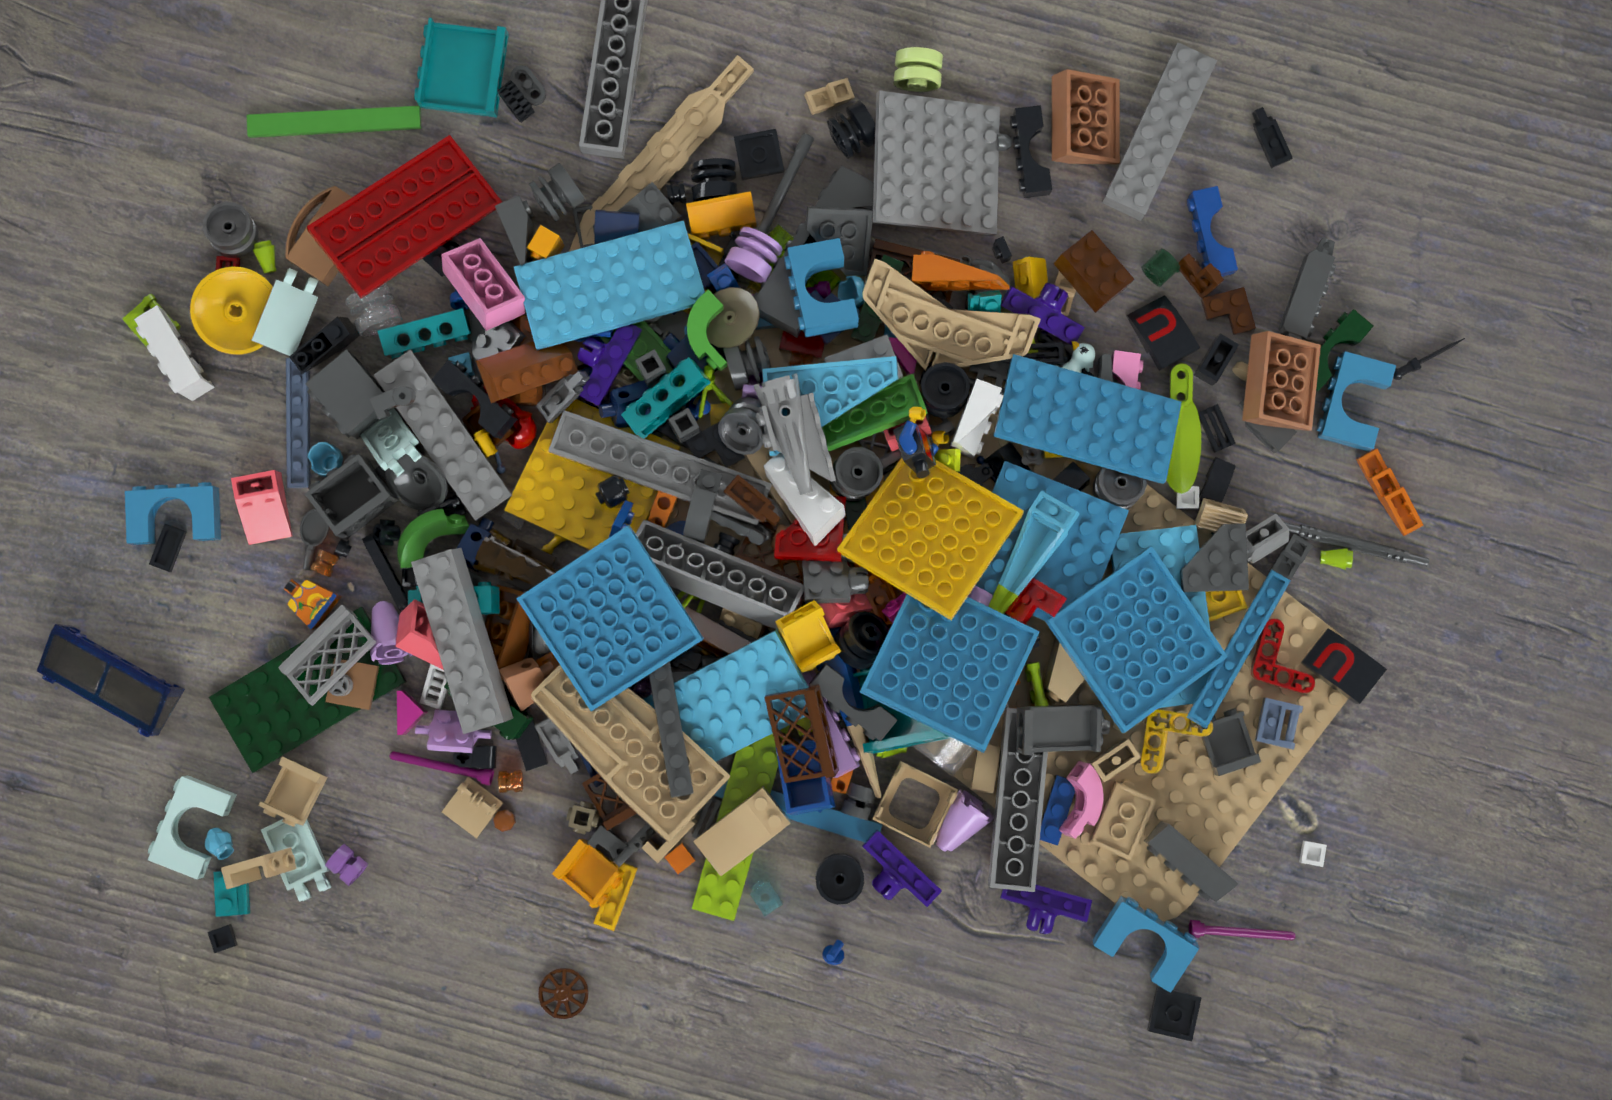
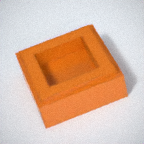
[665,843,696,874]

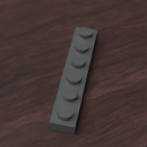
[649,661,694,798]

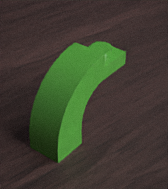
[687,289,727,371]
[397,509,469,568]

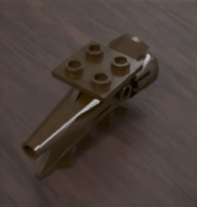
[474,528,558,592]

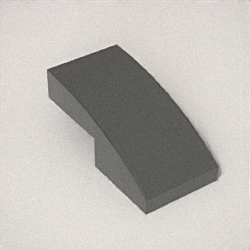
[1268,533,1312,580]

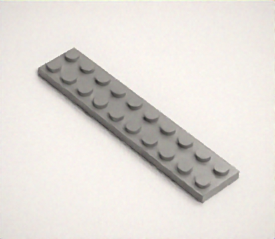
[548,410,772,526]

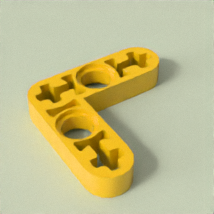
[1141,709,1213,774]

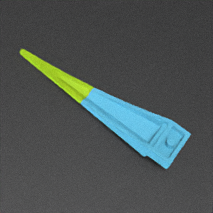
[988,491,1079,614]

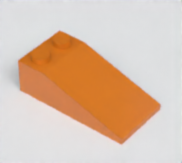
[912,251,1010,291]

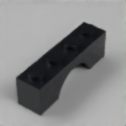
[1010,105,1052,198]
[431,360,518,439]

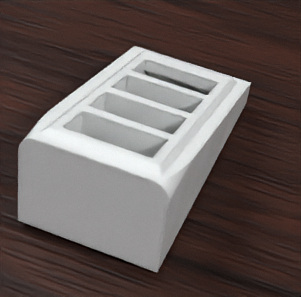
[420,664,448,710]

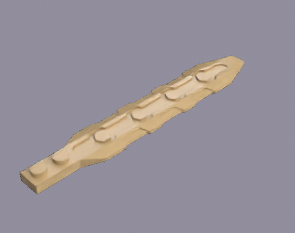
[569,55,754,251]

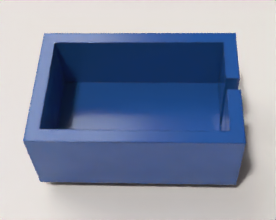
[776,740,835,816]

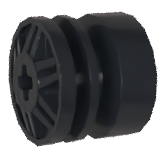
[826,100,875,159]
[690,158,738,202]

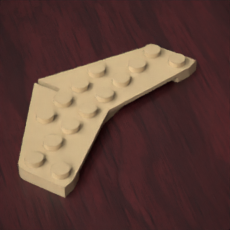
[862,258,1041,371]

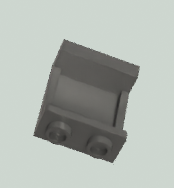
[1198,708,1261,776]

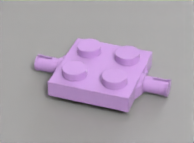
[415,710,492,753]

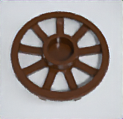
[538,968,589,1019]

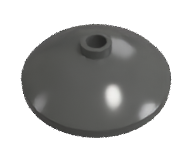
[385,454,448,510]

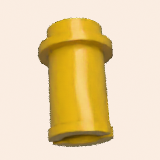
[473,428,498,458]

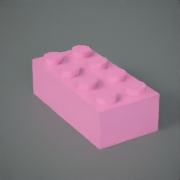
[442,238,525,331]

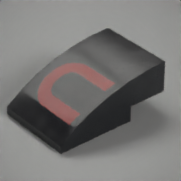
[1126,295,1200,371]
[1301,628,1387,704]

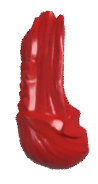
[471,386,537,449]

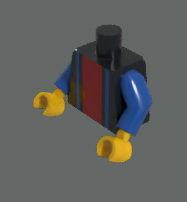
[893,407,949,478]

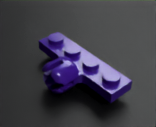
[1001,283,1085,345]
[577,324,642,407]
[862,830,942,907]
[1000,885,1092,934]

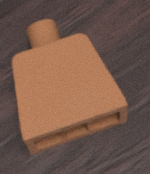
[499,658,555,711]

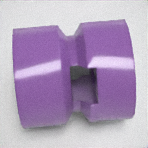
[325,844,368,886]

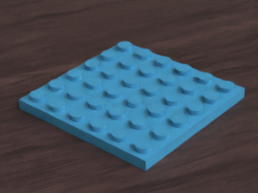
[975,461,1129,621]
[516,525,704,711]
[1045,546,1228,733]
[860,594,1039,753]

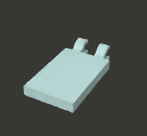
[251,268,318,356]
[360,408,422,477]
[261,819,331,902]

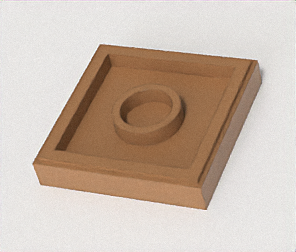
[326,658,379,710]

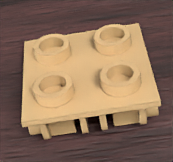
[442,777,503,839]

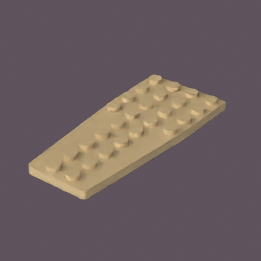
[531,665,731,843]

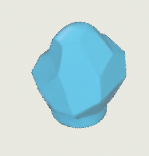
[205,828,234,860]

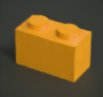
[527,225,565,261]

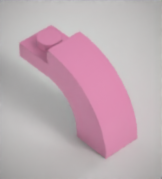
[1059,761,1103,839]

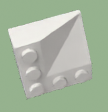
[949,379,1004,459]

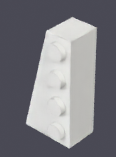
[134,305,215,401]
[764,453,846,546]

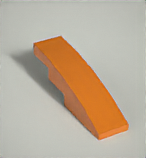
[1356,449,1424,536]

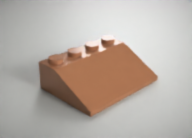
[1052,69,1120,165]
[1242,331,1321,431]

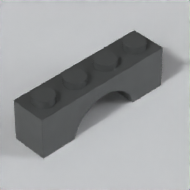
[809,662,897,741]

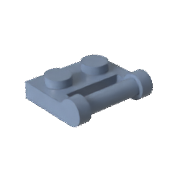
[1255,698,1303,750]

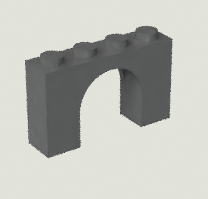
[635,349,700,444]

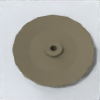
[707,287,760,348]

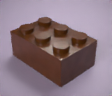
[1053,230,1135,313]

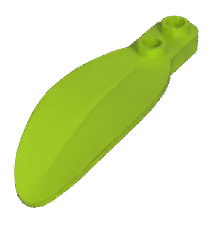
[1166,364,1202,494]

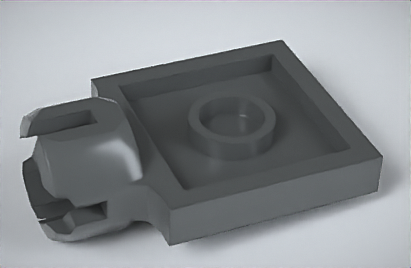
[802,559,869,604]

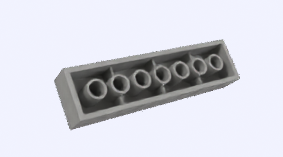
[579,0,648,159]
[1102,43,1217,221]
[374,350,512,522]
[636,520,804,631]
[411,548,513,734]
[988,708,1048,892]

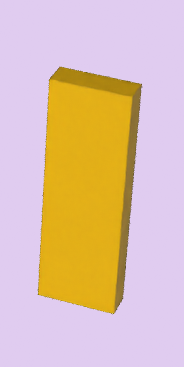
[593,862,638,931]

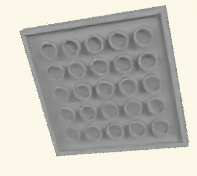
[873,91,1000,236]

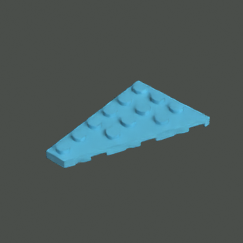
[762,356,899,456]

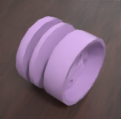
[724,227,783,283]

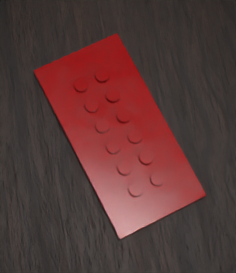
[307,135,502,299]

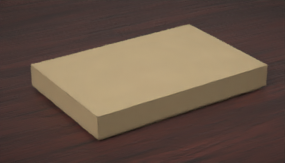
[1089,781,1157,861]

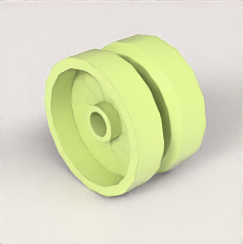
[894,47,943,92]

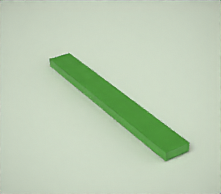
[247,106,421,138]

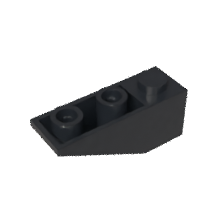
[289,316,360,374]

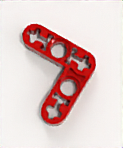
[1251,619,1315,693]

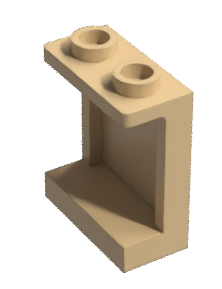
[258,757,328,827]
[642,815,697,863]
[221,847,296,889]

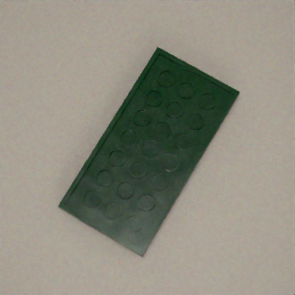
[208,607,407,773]

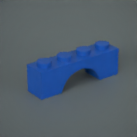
[1187,186,1238,277]

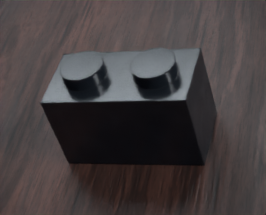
[1194,333,1239,386]

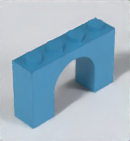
[784,238,859,337]
[1316,351,1396,452]
[125,482,221,545]
[1093,896,1199,993]

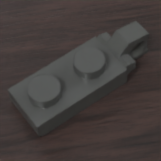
[536,371,590,423]

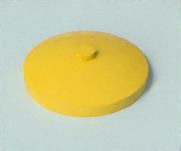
[190,267,273,355]

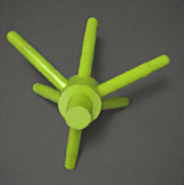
[698,365,732,418]

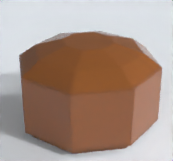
[493,809,516,832]

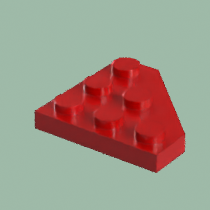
[774,496,846,562]

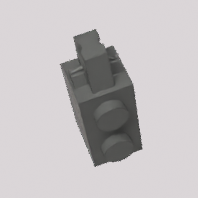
[1238,398,1297,453]

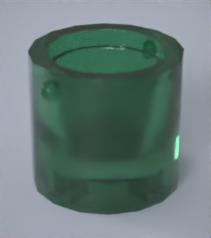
[1141,248,1180,287]

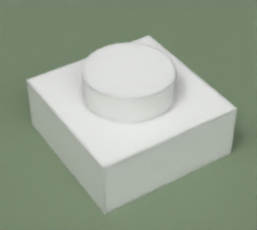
[1176,486,1199,509]
[1299,840,1327,867]

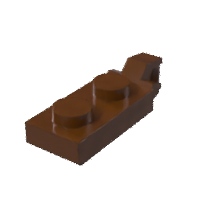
[723,474,780,527]

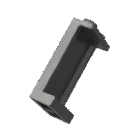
[1016,704,1104,755]

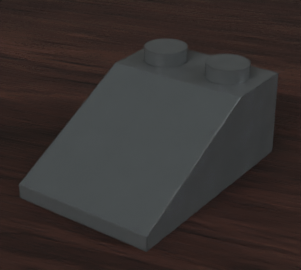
[618,182,681,232]
[495,196,535,266]

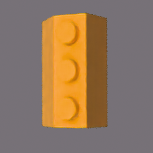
[686,191,757,240]

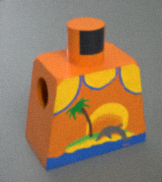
[284,579,342,630]

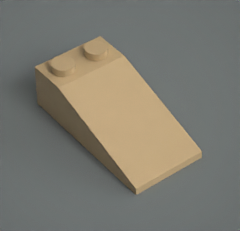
[693,786,791,876]

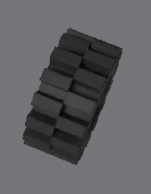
[497,80,535,123]

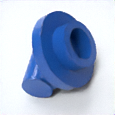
[822,940,844,965]

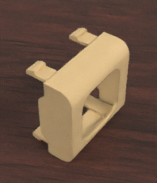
[872,761,958,848]

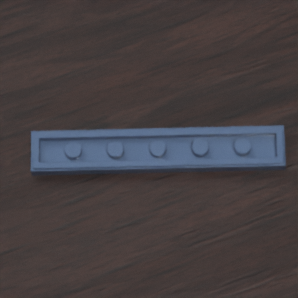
[286,358,310,488]

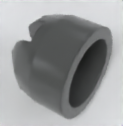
[997,134,1012,151]

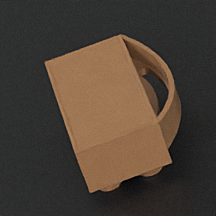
[285,186,352,287]

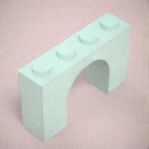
[148,776,237,879]

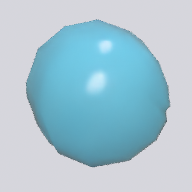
[838,276,865,308]
[307,442,343,477]

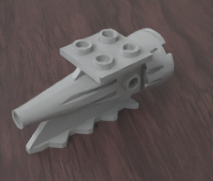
[753,373,836,495]

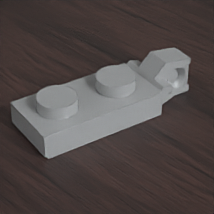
[535,718,580,774]

